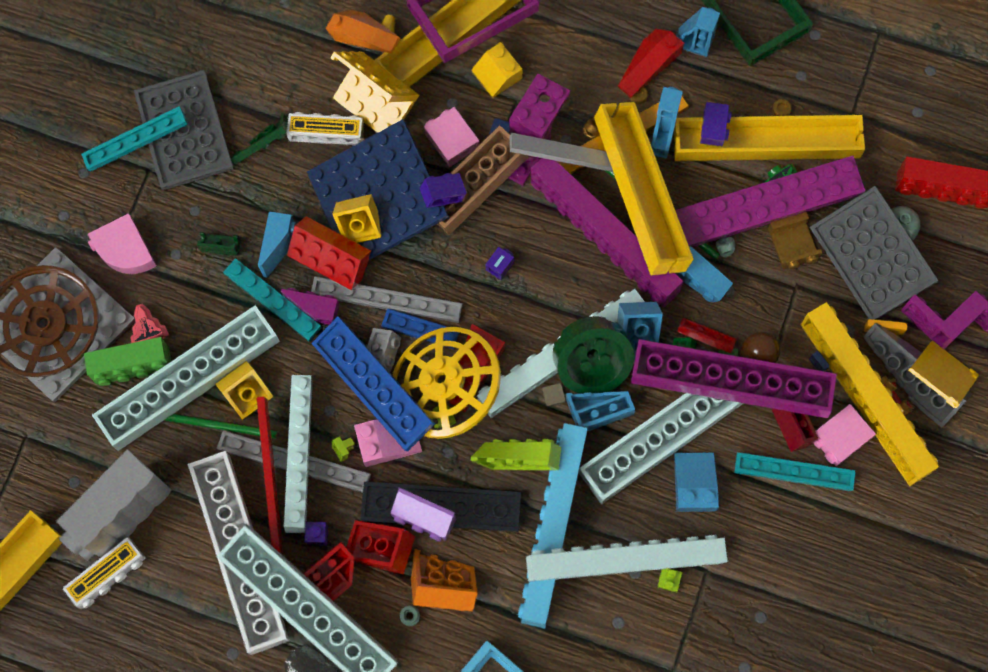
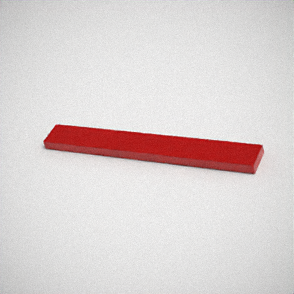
[257,396,283,555]

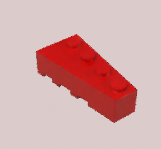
[449,324,505,413]

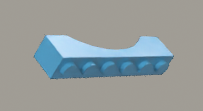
[651,87,683,158]

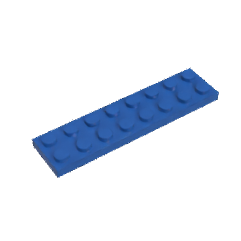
[311,316,435,452]

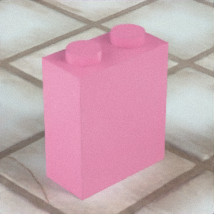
[424,107,480,167]
[813,404,876,467]

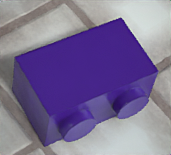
[700,102,731,146]
[420,173,467,208]

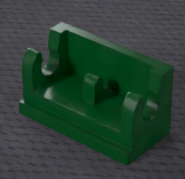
[197,232,241,256]

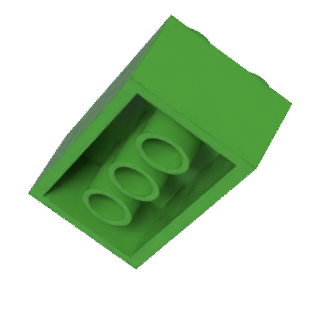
[84,337,171,386]

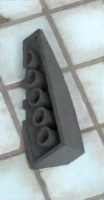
[863,323,973,428]

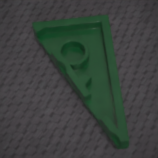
[230,113,288,165]

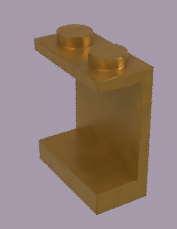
[768,212,822,270]

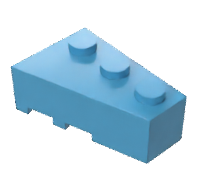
[676,7,720,57]
[675,246,733,302]
[566,392,635,431]

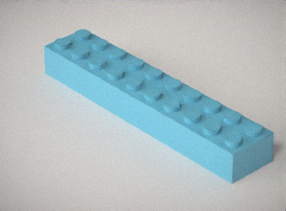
[518,423,587,629]

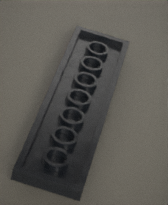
[360,482,521,533]

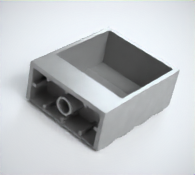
[56,450,171,561]

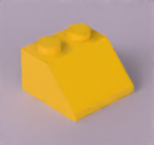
[472,42,522,98]
[333,194,381,243]
[216,361,274,420]

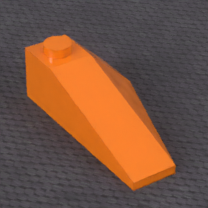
[326,10,400,54]

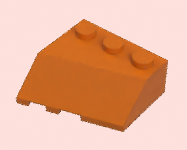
[411,548,477,611]

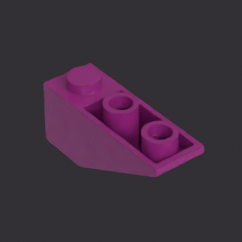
[281,288,339,325]

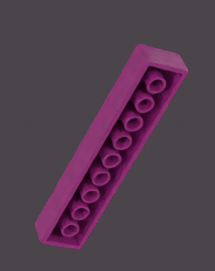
[675,156,865,248]
[531,158,683,308]
[631,339,837,418]

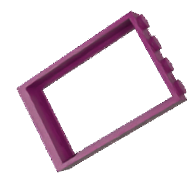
[406,0,540,63]

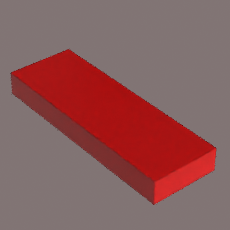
[677,318,737,353]

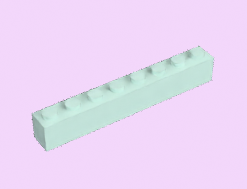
[284,375,312,533]

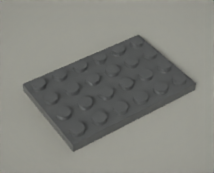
[134,70,234,191]
[810,186,939,320]

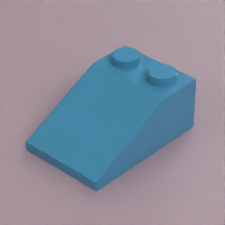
[258,212,296,278]
[617,302,663,363]
[674,453,719,512]

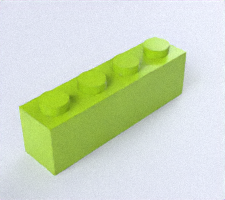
[471,439,562,470]

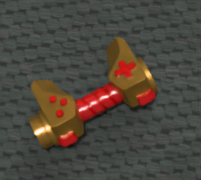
[881,376,915,416]

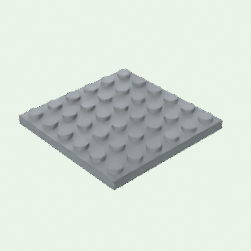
[0,247,135,403]

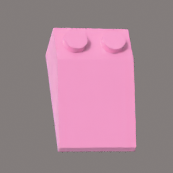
[354,420,422,467]

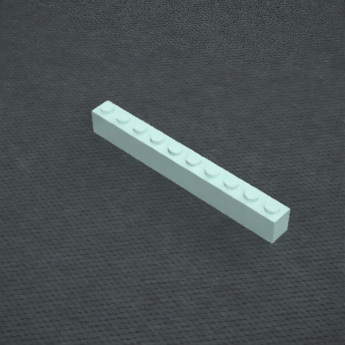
[477,289,645,418]
[526,535,728,581]

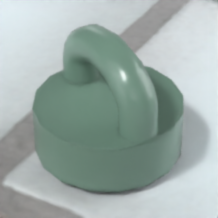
[716,237,736,257]

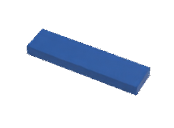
[381,308,460,350]

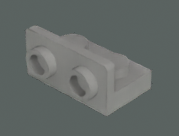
[367,328,401,372]

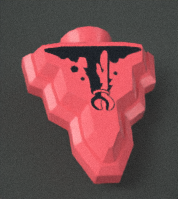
[130,303,169,343]

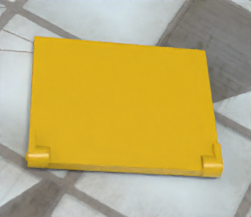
[909,340,979,408]

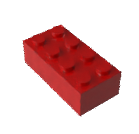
[287,216,371,290]

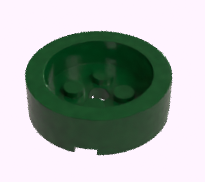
[552,316,634,394]

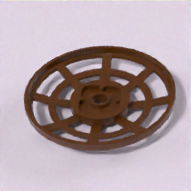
[0,265,99,377]

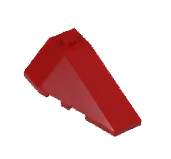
[618,29,684,98]

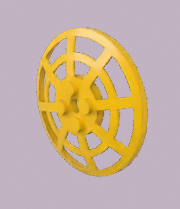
[392,327,501,439]

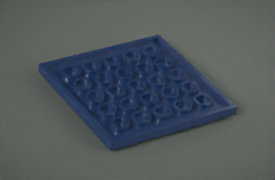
[307,119,449,260]

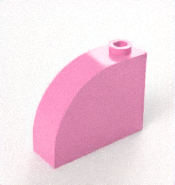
[88,213,156,274]

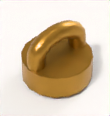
[583,119,600,139]

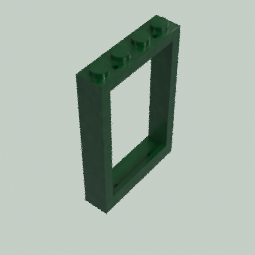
[702,0,813,67]

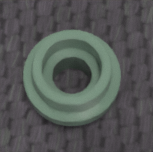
[400,606,420,626]

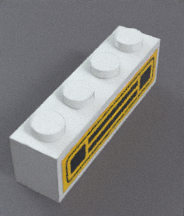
[287,112,364,145]
[63,537,146,609]

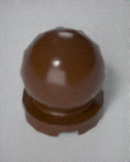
[738,332,780,363]

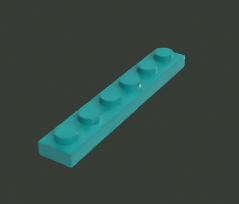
[82,106,188,172]
[223,258,322,342]
[734,452,855,491]

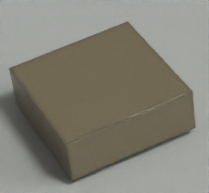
[542,383,566,407]

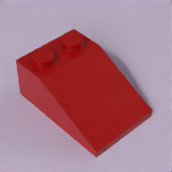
[346,520,415,574]

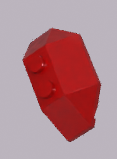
[302,542,354,601]

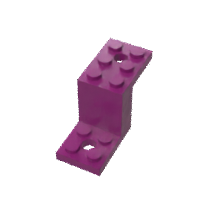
[508,74,570,186]
[901,291,988,349]

